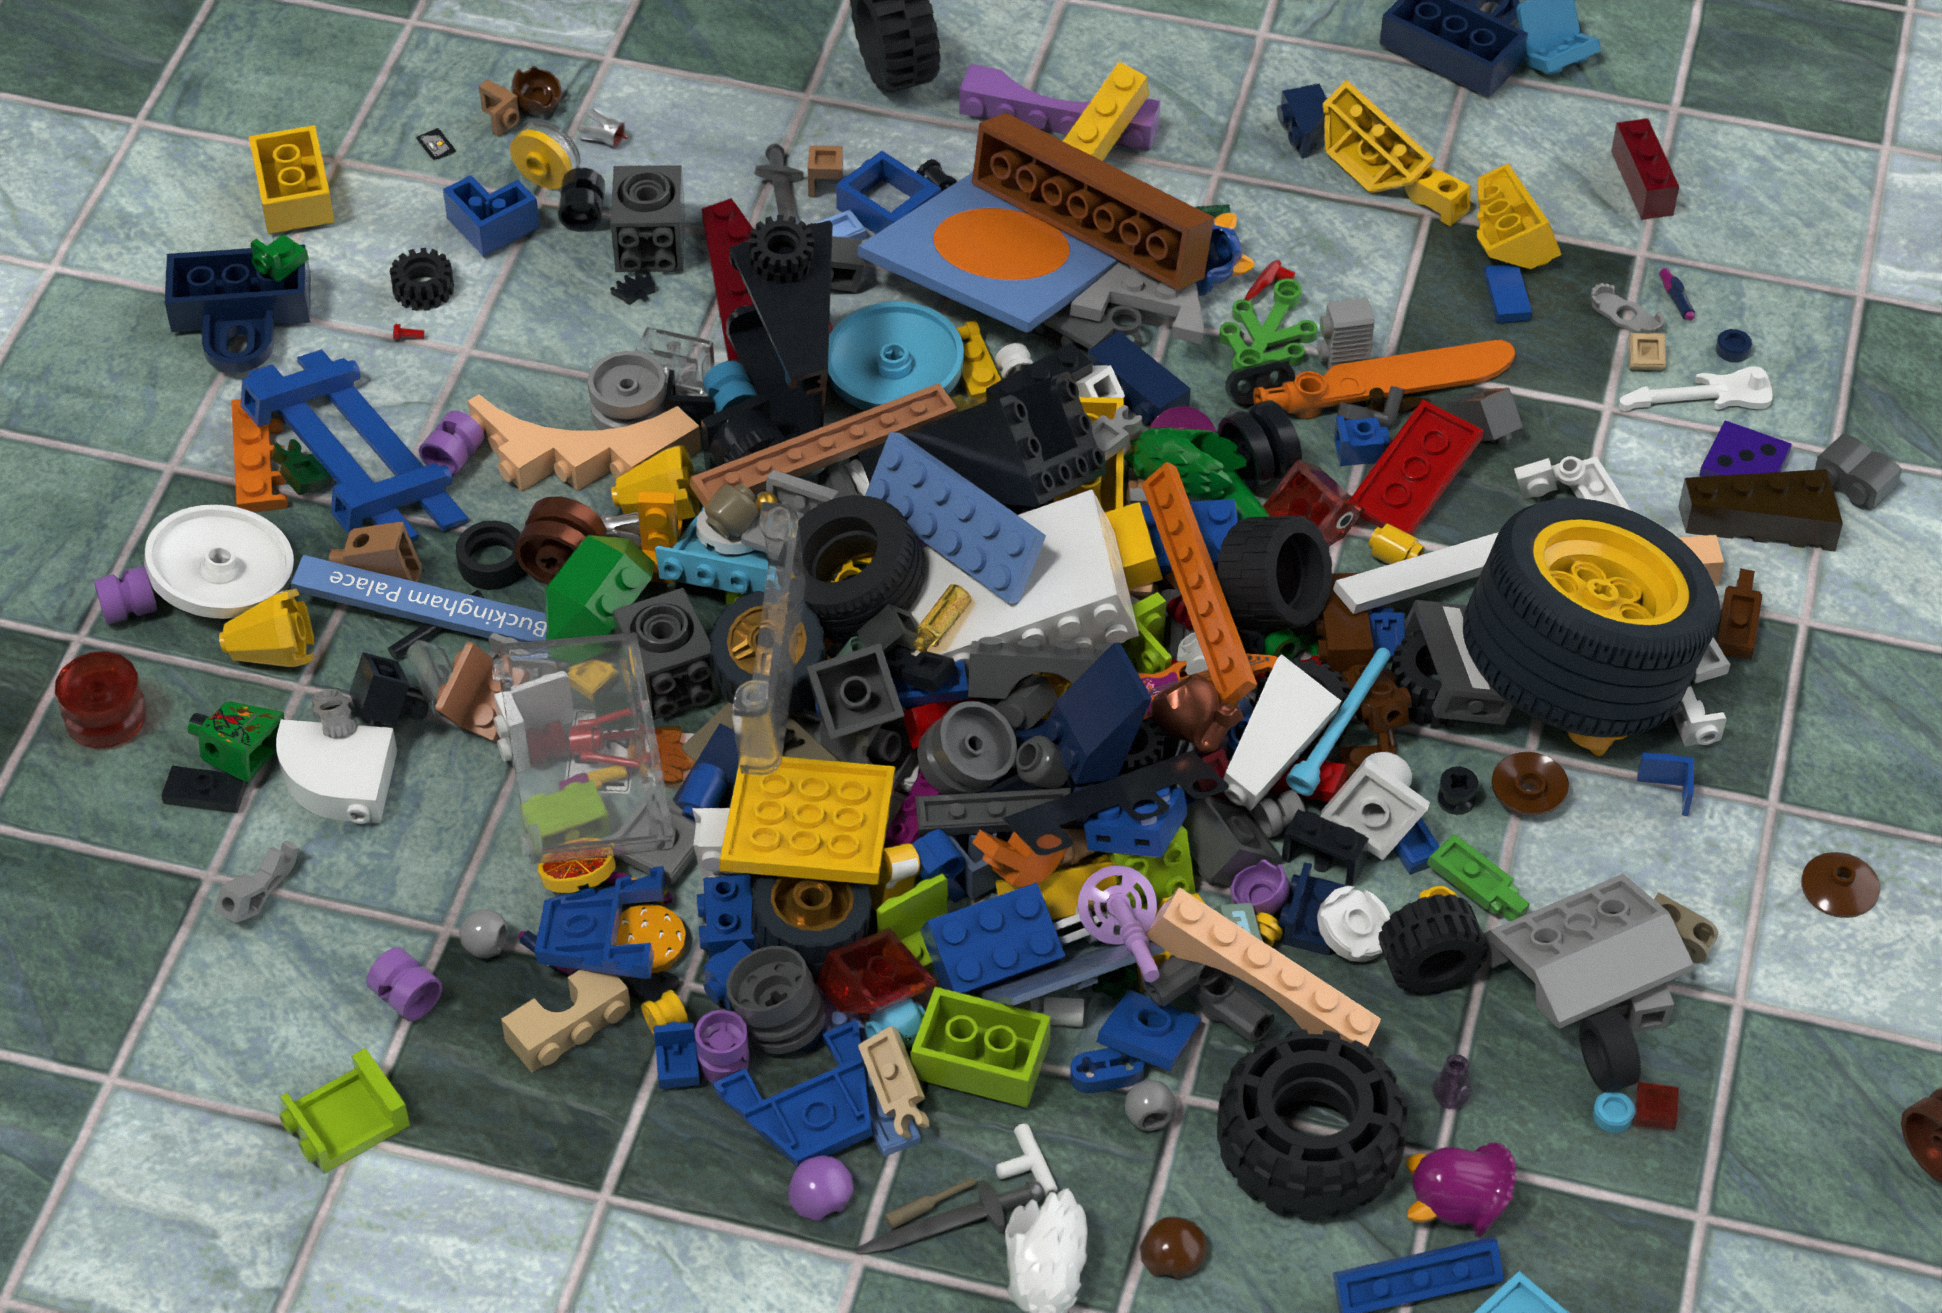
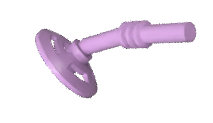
[1078,866,1160,982]

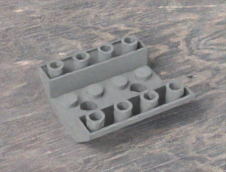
[1483,874,1694,1029]

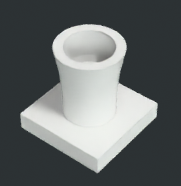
[1320,752,1430,860]

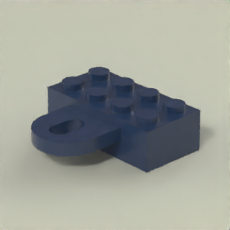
[1380,0,1528,97]
[165,244,311,373]

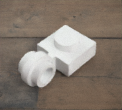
[1514,456,1586,500]

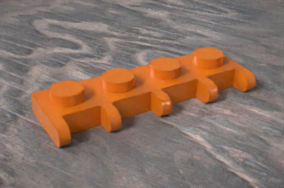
[231,399,288,512]

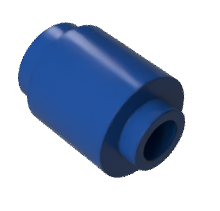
[677,763,727,823]

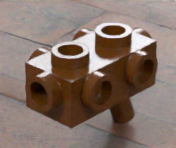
[1342,664,1412,747]

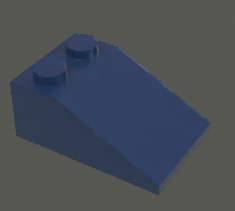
[1045,643,1152,784]

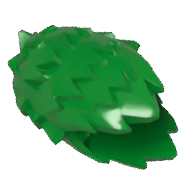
[1123,427,1247,500]

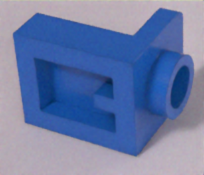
[1368,607,1405,659]

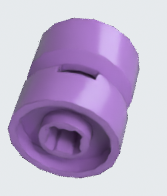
[419,410,485,477]
[93,565,158,625]
[366,947,443,1021]
[695,1010,750,1083]

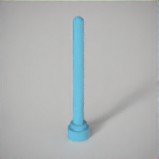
[1286,648,1390,796]

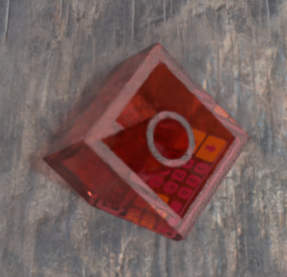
[817,928,937,1014]

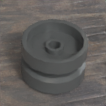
[917,701,1017,795]

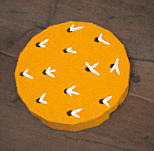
[615,904,686,974]

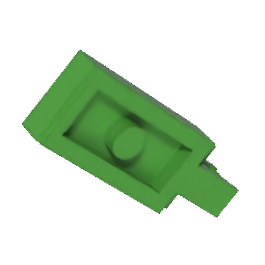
[1427,834,1530,921]

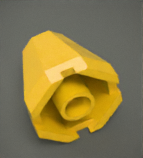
[611,444,701,520]
[219,588,314,667]

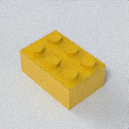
[248,125,335,234]

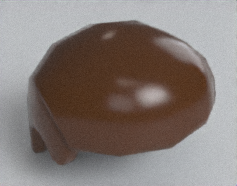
[511,66,562,115]
[1140,1216,1208,1280]

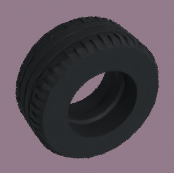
[776,495,926,640]

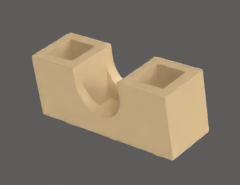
[501,970,631,1073]

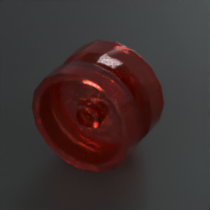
[55,651,147,749]

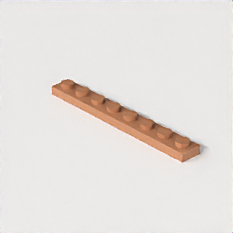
[690,383,957,507]

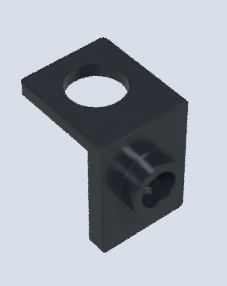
[665,370,715,425]

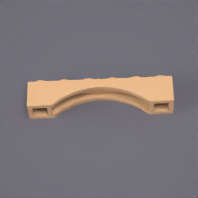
[1146,887,1381,1047]

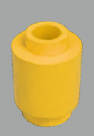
[1368,523,1425,565]

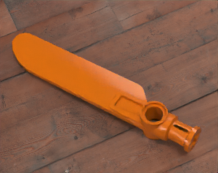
[1253,340,1515,419]

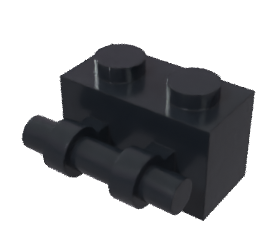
[349,652,429,727]

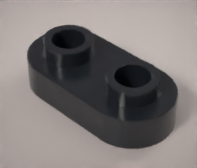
[1225,359,1295,405]

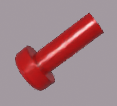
[393,324,425,340]

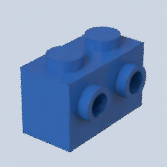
[697,874,754,959]

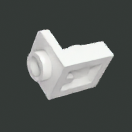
[1672,686,1727,747]

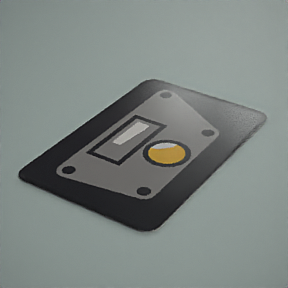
[416,128,456,160]

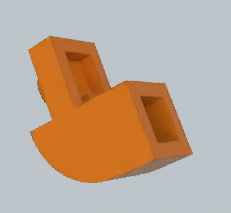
[972,830,1069,887]

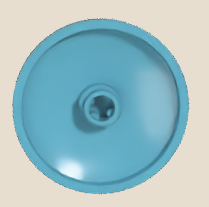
[827,301,964,410]

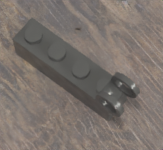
[1027,302,1142,358]

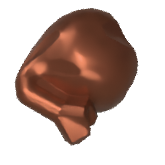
[1152,673,1244,753]

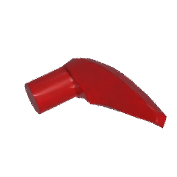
[1244,260,1296,301]

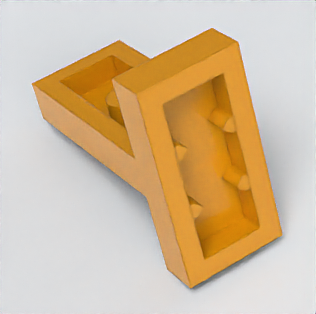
[637,491,684,583]

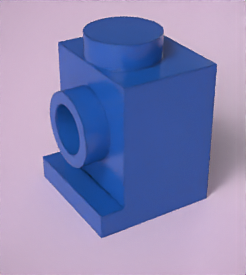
[1334,416,1389,466]

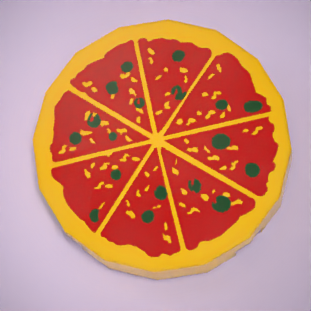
[538,839,616,893]

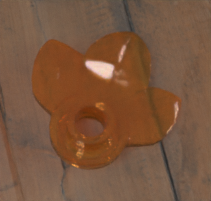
[627,726,695,784]

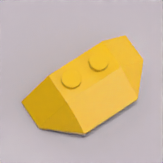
[1323,79,1436,194]

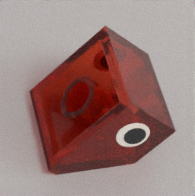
[1263,459,1365,546]

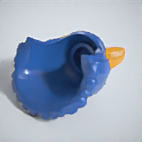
[1196,213,1255,296]

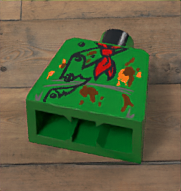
[188,701,284,782]

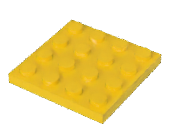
[719,753,895,885]

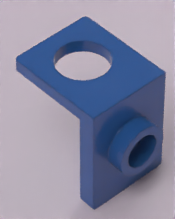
[1637,752,1694,816]

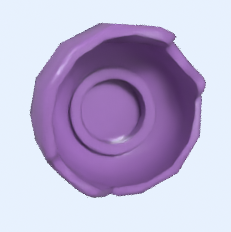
[1230,859,1290,916]
[787,1155,854,1221]

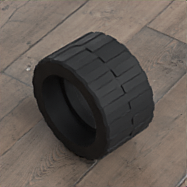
[1217,516,1333,628]

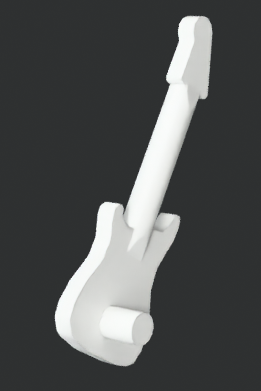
[1619,366,1773,412]

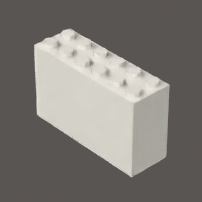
[898,489,1139,685]

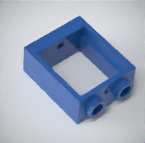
[836,151,941,234]

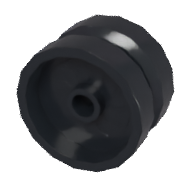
[1218,400,1302,490]

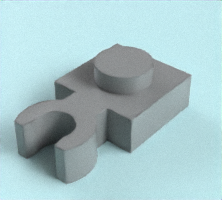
[1092,405,1142,461]

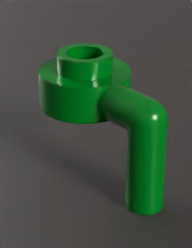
[1263,628,1324,663]

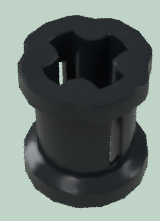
[916,159,957,192]

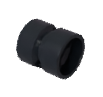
[558,168,605,232]

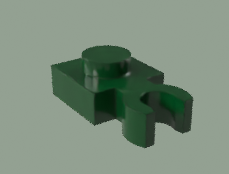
[272,439,331,495]

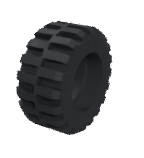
[849,0,941,93]

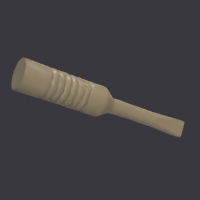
[884,1177,977,1230]

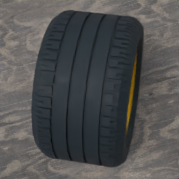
[1463,498,1720,737]

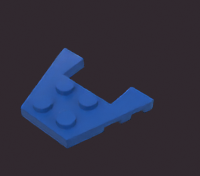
[534,866,666,979]
[713,1019,873,1167]

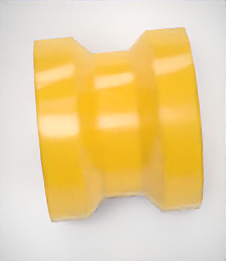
[641,990,689,1035]

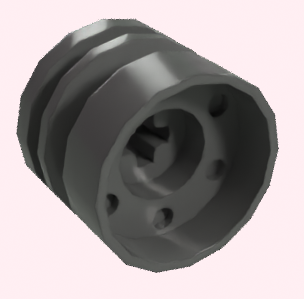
[726,946,827,1054]

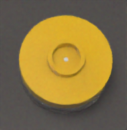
[510,120,581,189]

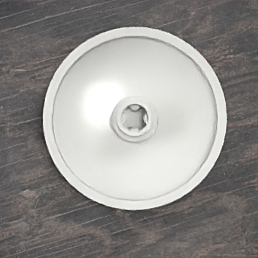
[144,505,294,619]

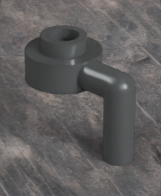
[1337,386,1404,428]

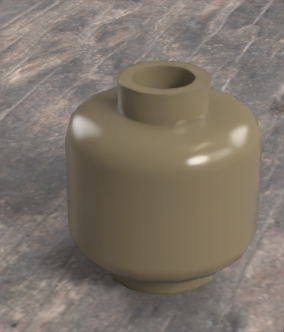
[705,483,759,539]

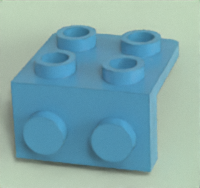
[1516,0,1601,75]

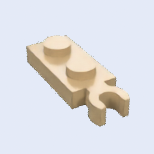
[858,1026,929,1139]

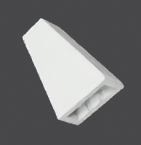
[1224,654,1341,811]

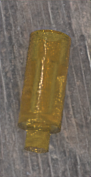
[913,584,972,652]

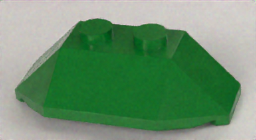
[545,535,655,668]

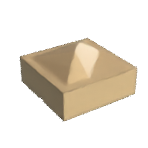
[1628,333,1666,371]

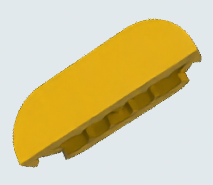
[995,854,1117,920]

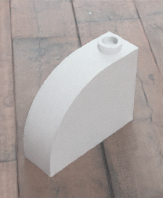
[276,719,397,824]

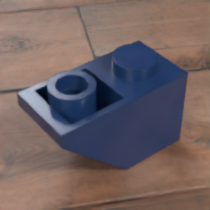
[1277,83,1327,158]

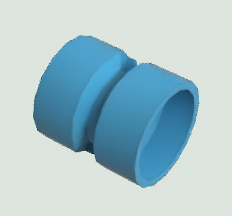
[703,361,758,413]

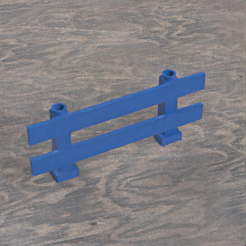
[240,349,468,542]

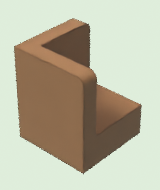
[808,145,843,197]

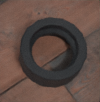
[456,520,524,590]
[1579,1010,1641,1093]

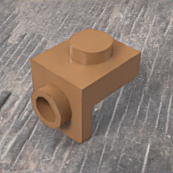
[479,79,520,137]

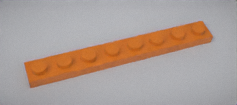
[1141,462,1257,706]

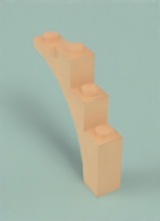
[468,394,701,492]

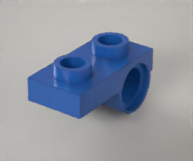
[912,829,967,903]

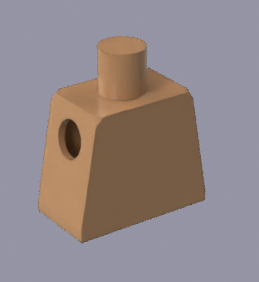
[329,522,422,582]

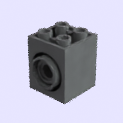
[610,165,685,272]
[613,588,719,722]

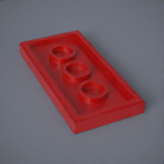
[1346,400,1484,536]

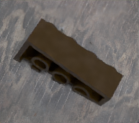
[1678,469,1843,552]

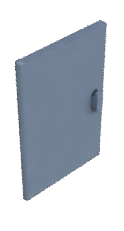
[976,942,1165,1006]

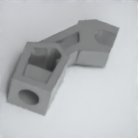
[215,841,299,923]

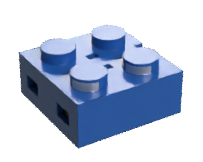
[1084,786,1187,858]

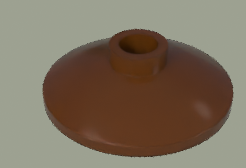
[1492,752,1569,815]
[1801,852,1880,918]

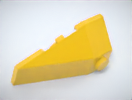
[1477,163,1562,269]

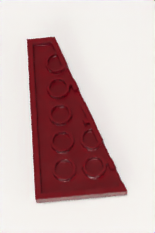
[701,198,754,363]

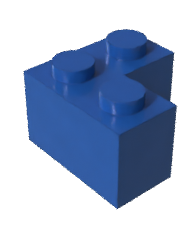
[443,175,540,256]

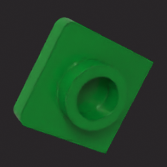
[250,234,309,282]

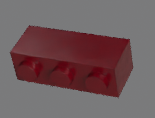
[1611,118,1679,220]

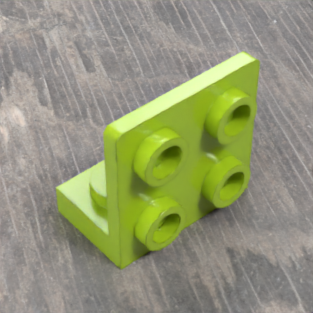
[1121,592,1172,674]
[1105,824,1196,910]
[877,874,948,986]

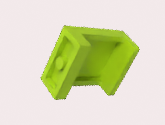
[278,1048,410,1174]

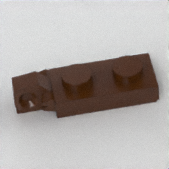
[1716,568,1763,660]

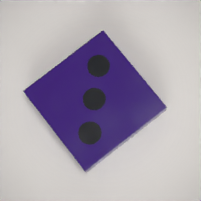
[1699,420,1792,477]

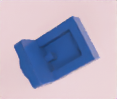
[654,1022,700,1089]

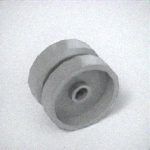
[587,351,666,430]

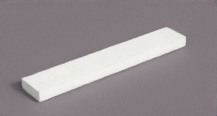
[1333,532,1499,614]

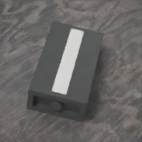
[1404,600,1513,725]

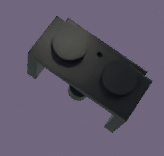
[1282,809,1369,886]

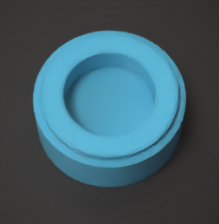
[1593,1091,1635,1133]

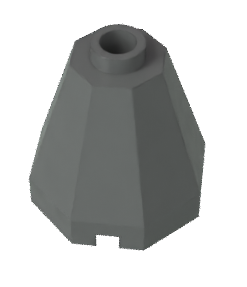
[821,706,916,783]

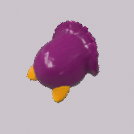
[1406,1142,1516,1238]

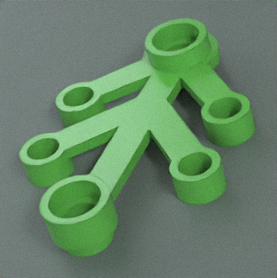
[1219,279,1317,371]

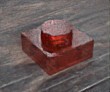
[1634,1082,1679,1130]

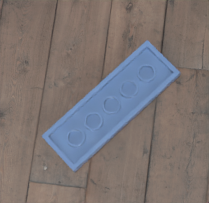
[865,432,1046,603]

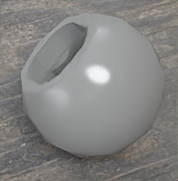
[459,909,508,958]
[1125,1079,1176,1131]

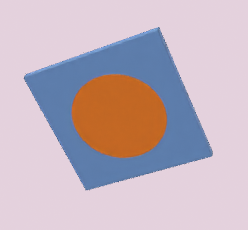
[857,172,1120,333]

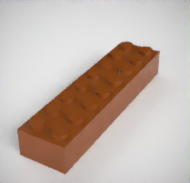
[972,112,1214,290]

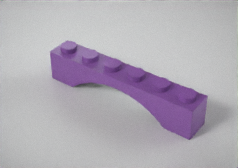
[959,64,1161,151]

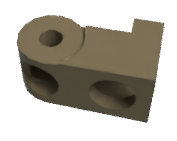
[1654,892,1719,963]

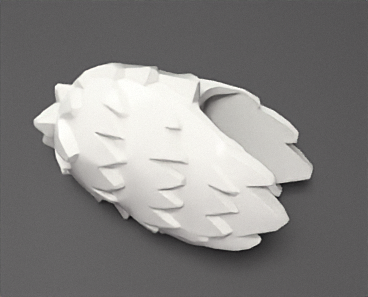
[1005,1188,1087,1313]

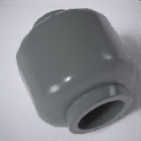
[1016,735,1070,789]

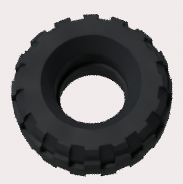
[1217,1029,1408,1221]

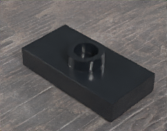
[161,766,248,813]

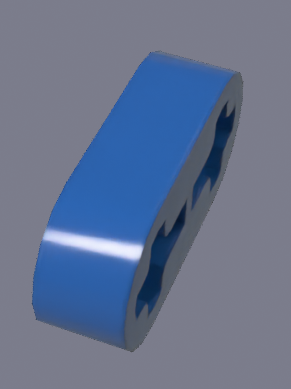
[1070,1048,1145,1093]

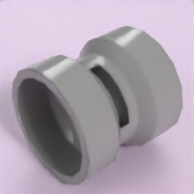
[1255,789,1305,838]

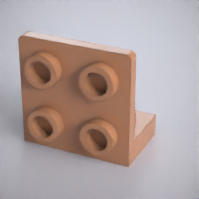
[435,641,530,744]

